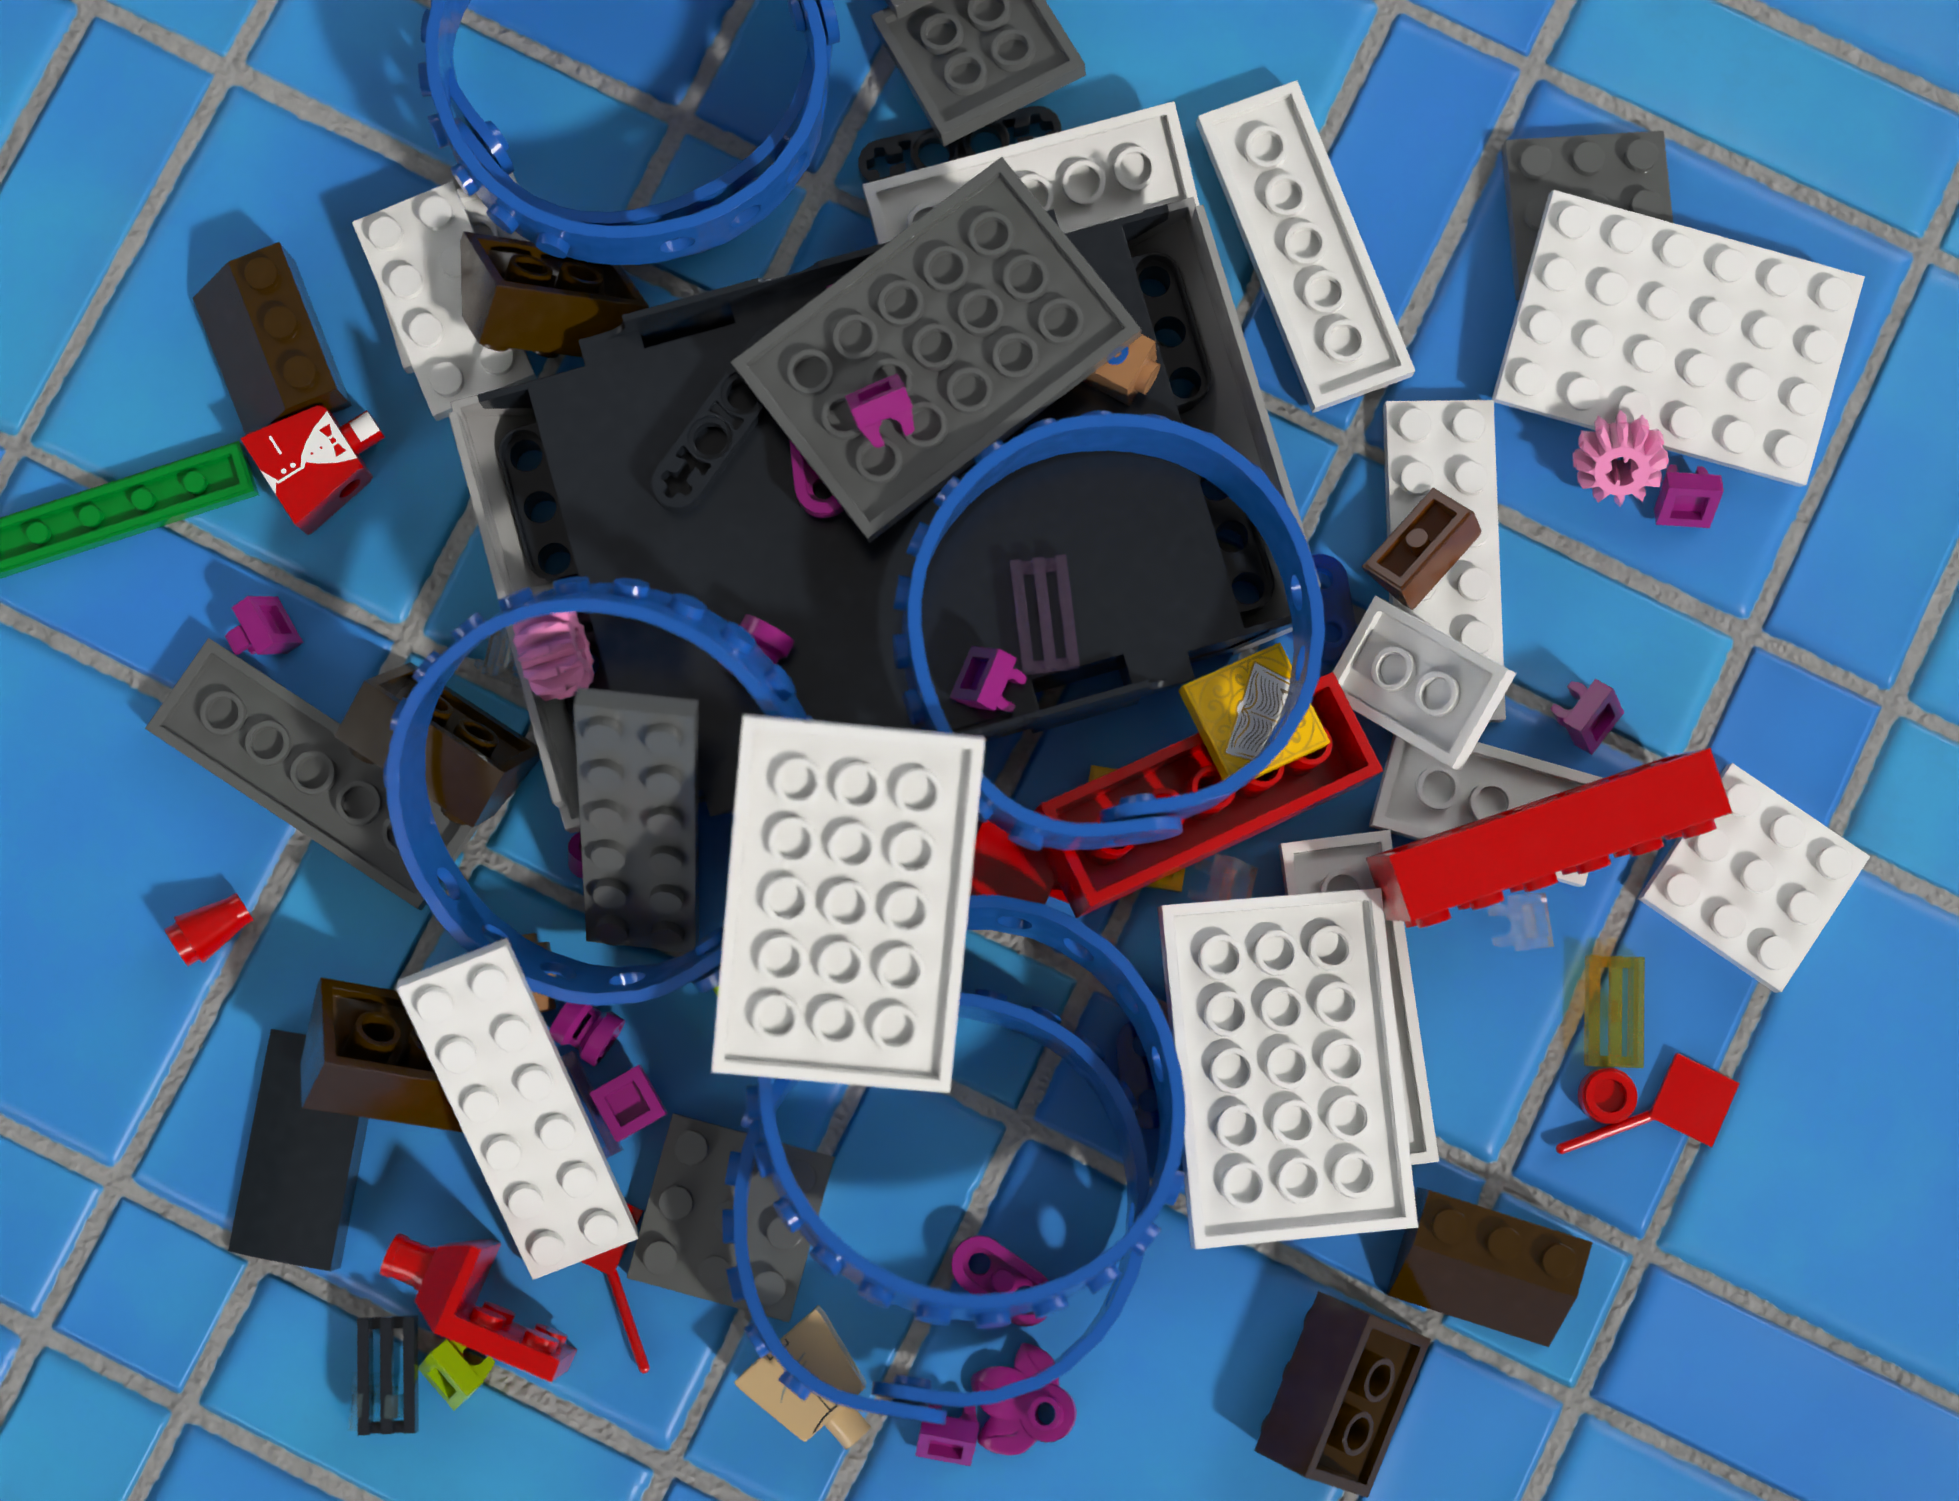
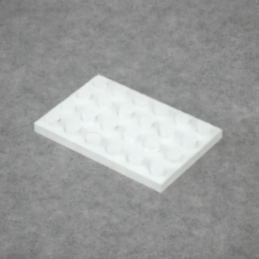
[1492,190,1865,487]
[712,714,985,1093]
[1158,888,1418,1249]

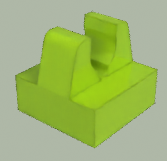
[418,1339,495,1411]

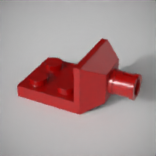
[380,1233,577,1382]

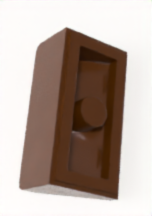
[1362,487,1481,610]

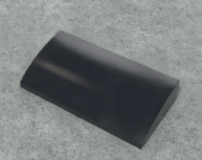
[228,1029,369,1271]

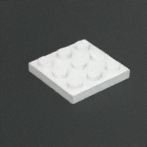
[1637,763,1870,993]

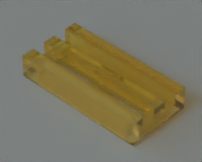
[1584,955,1645,1068]

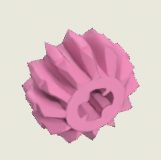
[1573,410,1669,507]
[513,612,594,701]

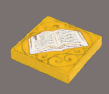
[1178,642,1330,781]

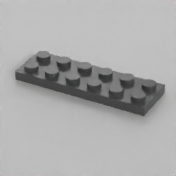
[145,638,480,910]
[574,688,699,952]

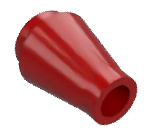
[164,893,254,966]

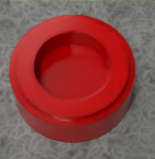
[1578,1068,1638,1124]

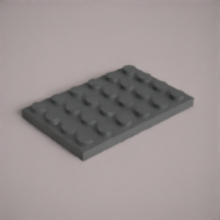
[731,157,1141,543]

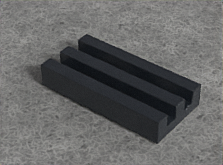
[357,1315,419,1436]

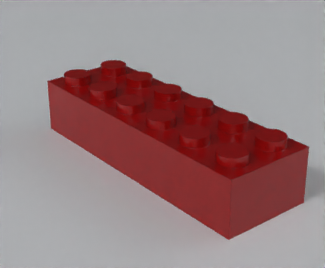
[1033,672,1384,919]
[1366,748,1733,928]

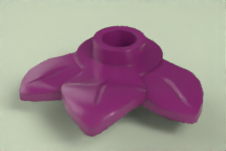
[971,1343,1077,1456]

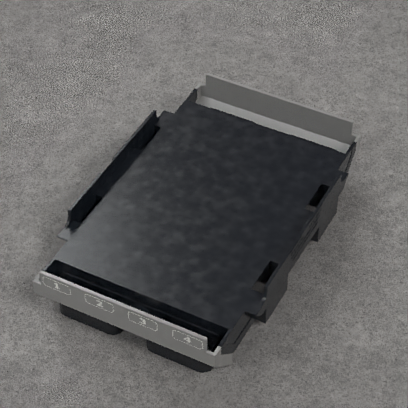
[448,197,1321,833]

